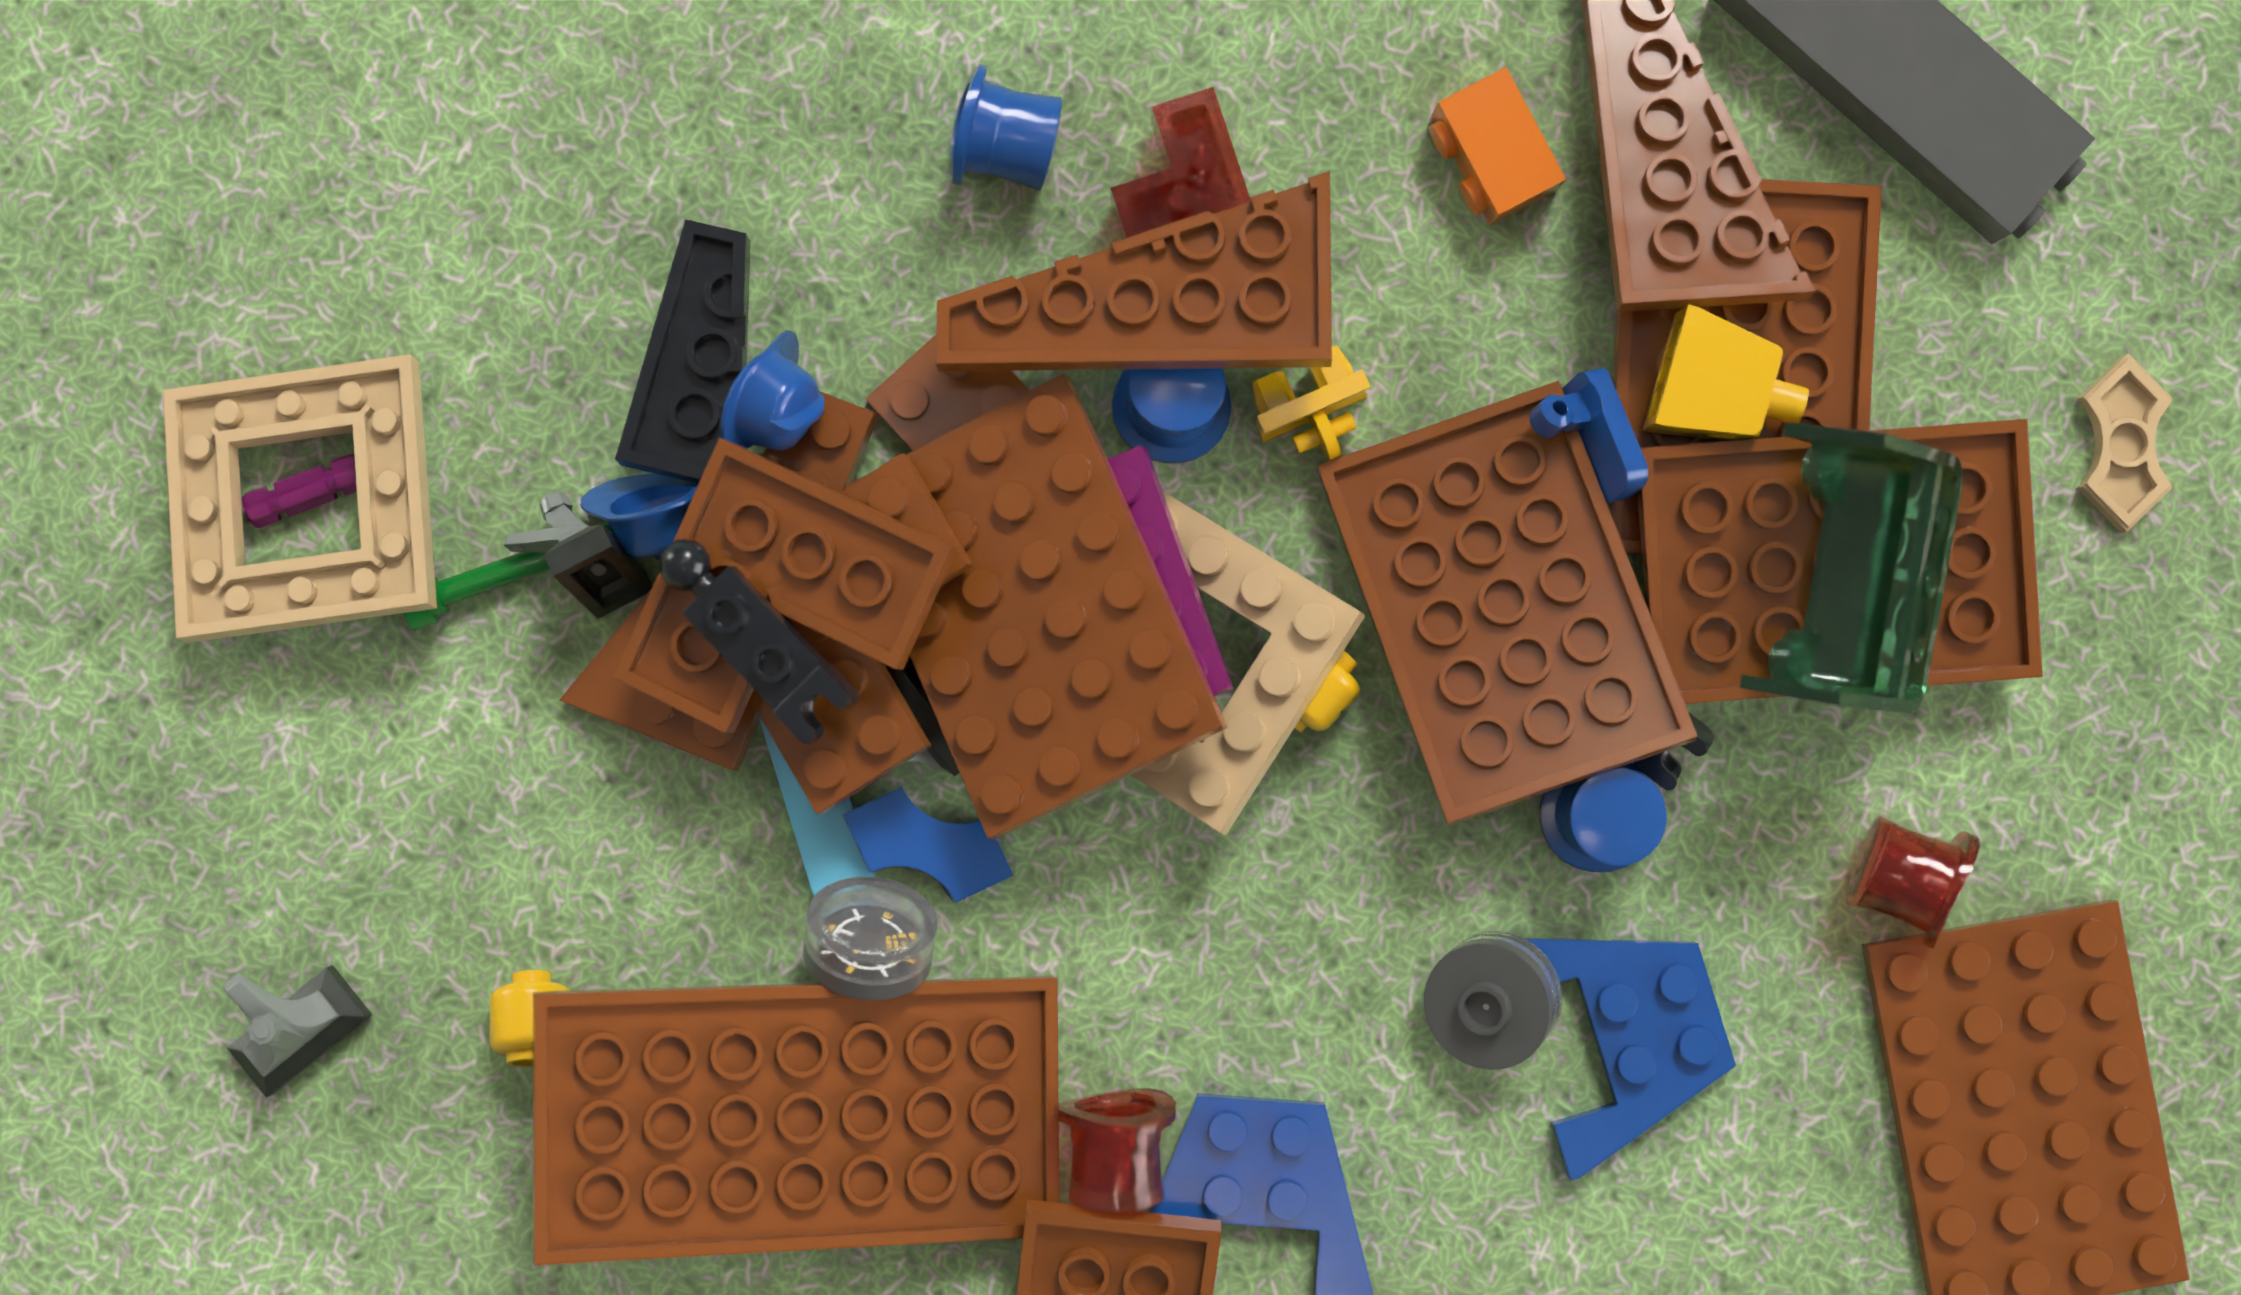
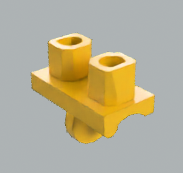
[1252,346,1371,461]

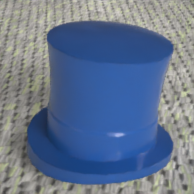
[951,64,1062,191]
[1111,368,1231,463]
[1539,763,1667,872]

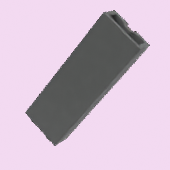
[1714,0,2095,244]

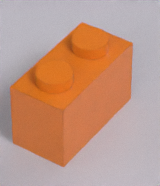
[1429,67,1566,226]

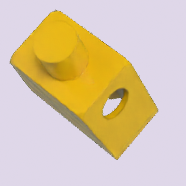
[1643,304,1809,441]

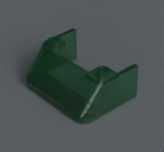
[1739,422,1963,714]

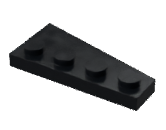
[615,219,751,484]

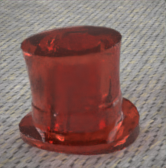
[1846,814,1980,949]
[1054,1088,1176,1212]

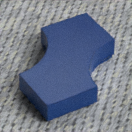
[842,787,1013,903]

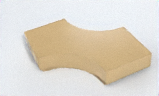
[2077,353,2173,533]

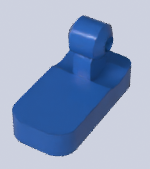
[1529,368,1648,504]

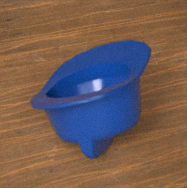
[721,330,825,451]
[580,473,698,560]

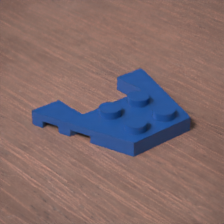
[1496,937,1736,1181]
[1148,1093,1373,1295]

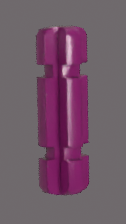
[242,454,357,528]

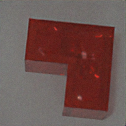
[1110,87,1250,239]

